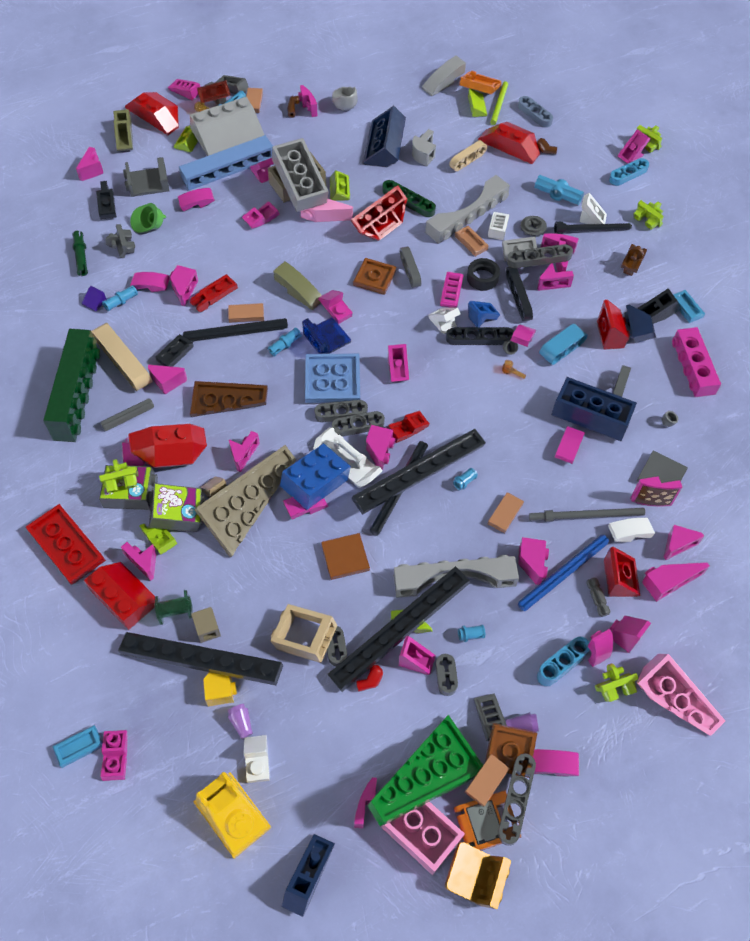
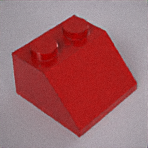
[597,299,630,350]

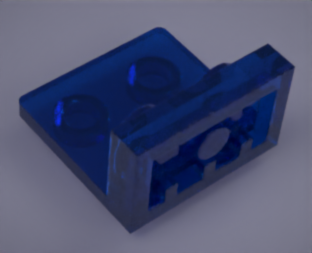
[302,317,351,354]

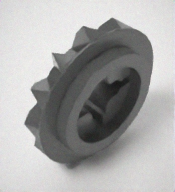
[520,216,547,237]

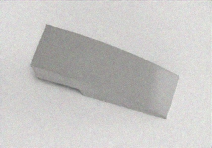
[422,56,466,96]

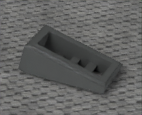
[215,75,249,94]
[474,693,507,741]

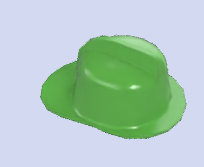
[130,203,166,233]

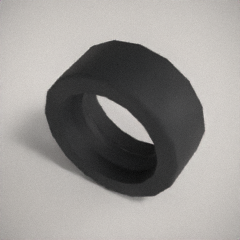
[467,258,500,291]

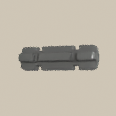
[586,577,610,617]

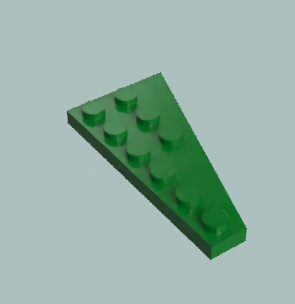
[368,715,483,827]

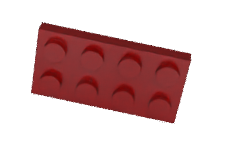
[26,504,106,585]

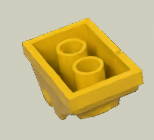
[193,772,271,859]

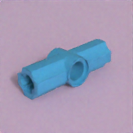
[534,175,584,205]

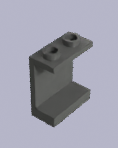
[123,157,169,197]

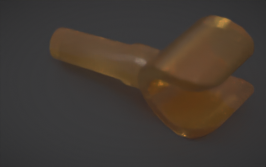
[502,360,526,379]

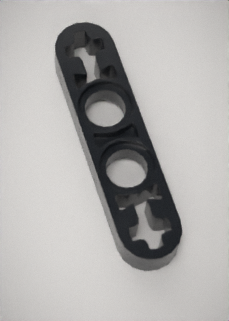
[506,267,533,321]
[446,327,514,345]

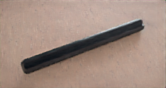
[183,318,288,341]
[370,441,428,536]

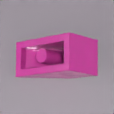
[170,265,198,306]
[610,616,651,653]

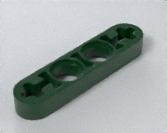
[382,180,436,217]

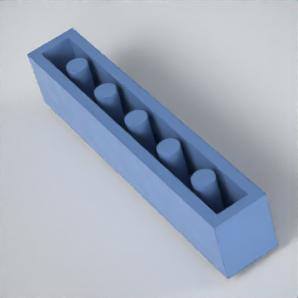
[179,135,273,190]

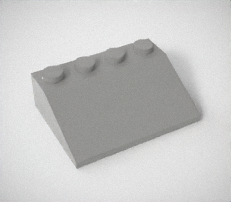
[190,97,264,156]

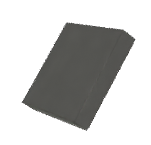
[637,450,688,483]

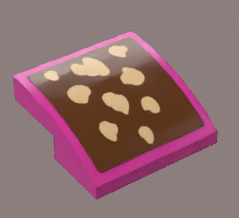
[630,476,682,507]

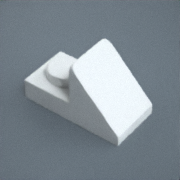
[580,193,607,224]
[428,308,460,334]
[244,735,270,783]

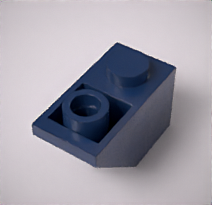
[624,304,656,343]

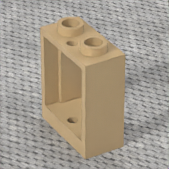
[270,604,337,663]

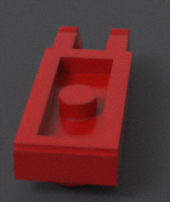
[190,274,238,312]

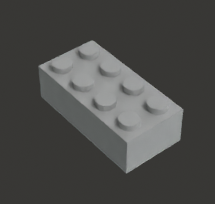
[272,138,329,212]

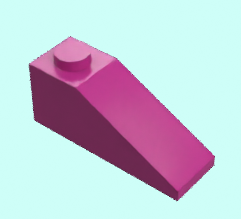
[642,563,710,602]

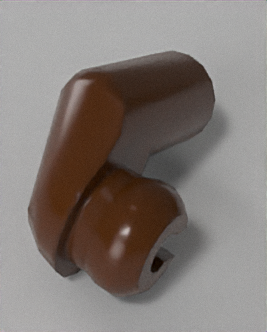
[287,95,299,118]
[537,138,557,155]

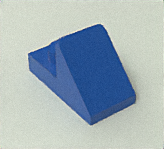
[468,301,500,327]

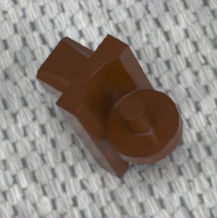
[621,244,647,276]

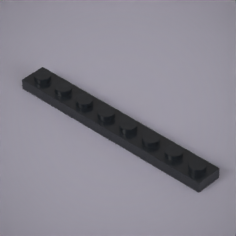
[352,429,486,515]
[328,566,470,692]
[118,632,283,686]

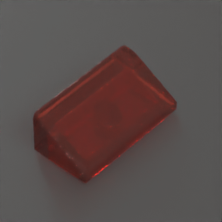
[197,80,231,104]

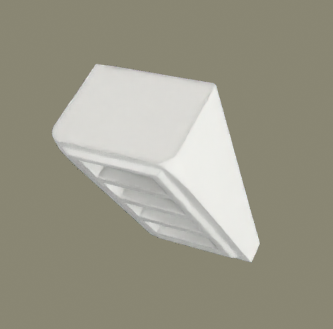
[488,212,509,240]

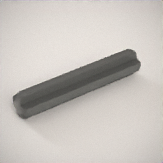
[101,398,154,431]

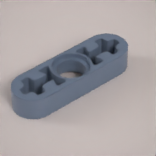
[518,96,553,127]

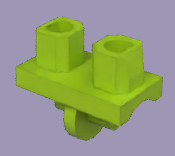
[637,125,662,153]
[633,200,664,230]
[99,459,138,493]
[594,663,638,702]

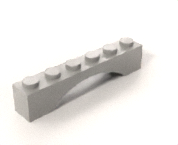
[425,175,510,244]
[393,555,519,598]

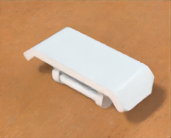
[313,427,382,488]

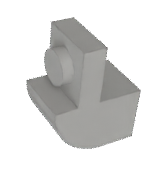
[412,129,436,166]

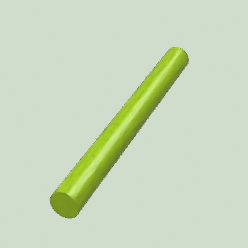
[490,81,508,125]

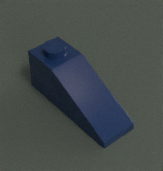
[281,834,335,917]

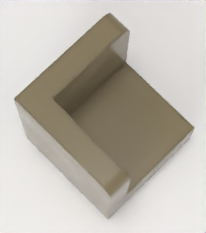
[191,607,221,643]

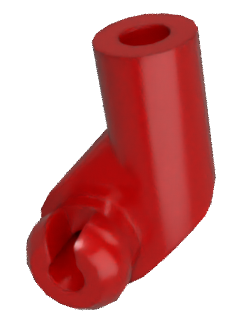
[356,665,383,692]

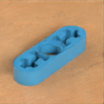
[609,158,649,186]

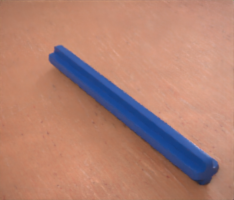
[518,534,609,611]

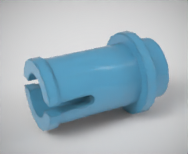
[453,468,478,490]
[458,625,486,642]

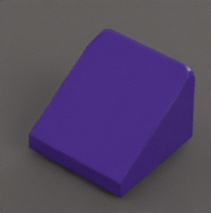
[82,286,107,311]

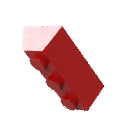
[84,562,161,630]

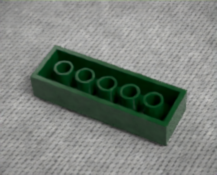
[43,329,100,442]

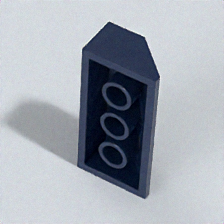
[363,105,406,167]
[551,377,637,441]

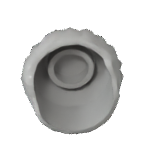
[332,86,358,111]

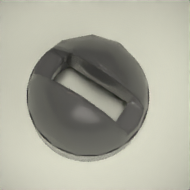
[503,340,518,355]
[661,411,678,427]

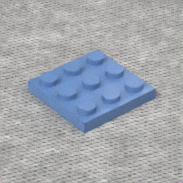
[305,353,360,403]

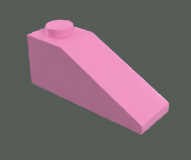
[300,199,353,222]

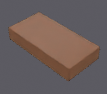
[246,88,263,113]
[455,226,489,257]
[228,303,264,323]
[488,492,524,533]
[465,754,510,807]

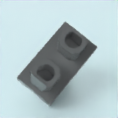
[105,224,135,258]

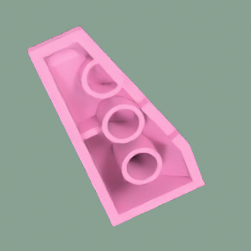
[637,654,725,736]

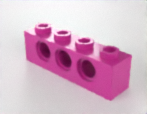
[672,327,721,397]

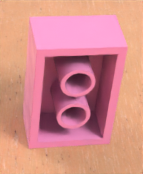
[381,802,465,875]

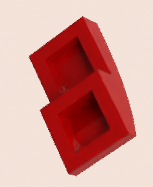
[387,411,430,443]

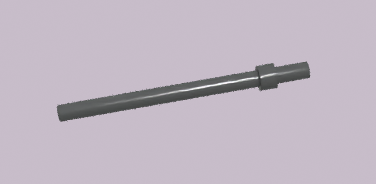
[529,508,645,522]

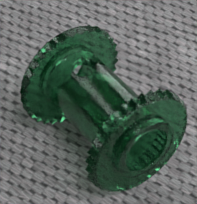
[154,590,193,625]

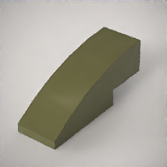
[113,109,133,151]
[273,261,322,310]

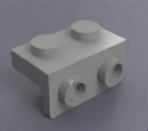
[502,237,537,262]

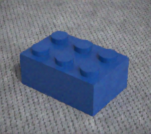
[280,443,351,510]

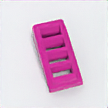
[168,79,201,100]
[440,272,463,308]

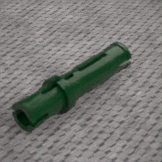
[72,230,88,276]

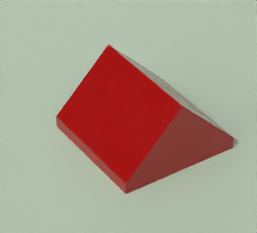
[604,546,641,597]

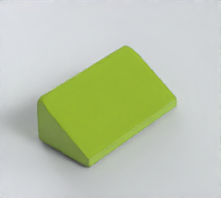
[468,88,487,117]
[174,125,198,152]
[330,170,350,201]

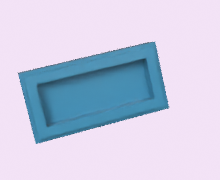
[673,290,705,323]
[52,725,103,768]

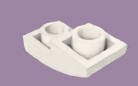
[608,518,655,542]

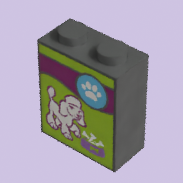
[99,465,158,510]
[149,483,205,532]

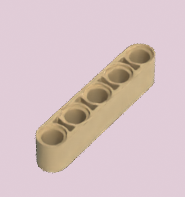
[91,323,153,391]

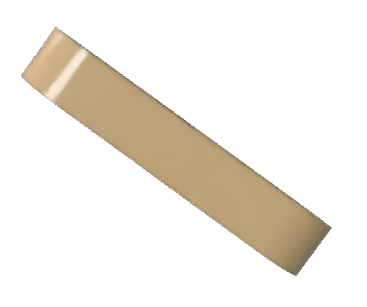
[449,140,487,171]

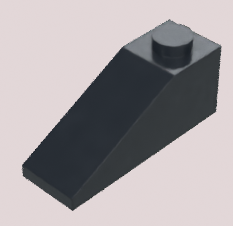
[626,288,681,328]

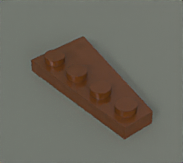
[190,381,268,417]

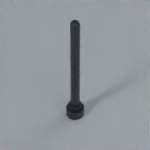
[554,221,632,234]

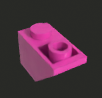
[366,425,395,471]
[518,537,549,585]

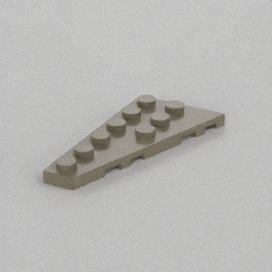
[194,445,296,557]

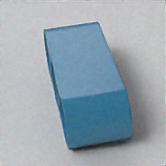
[539,323,588,365]
[537,636,590,687]

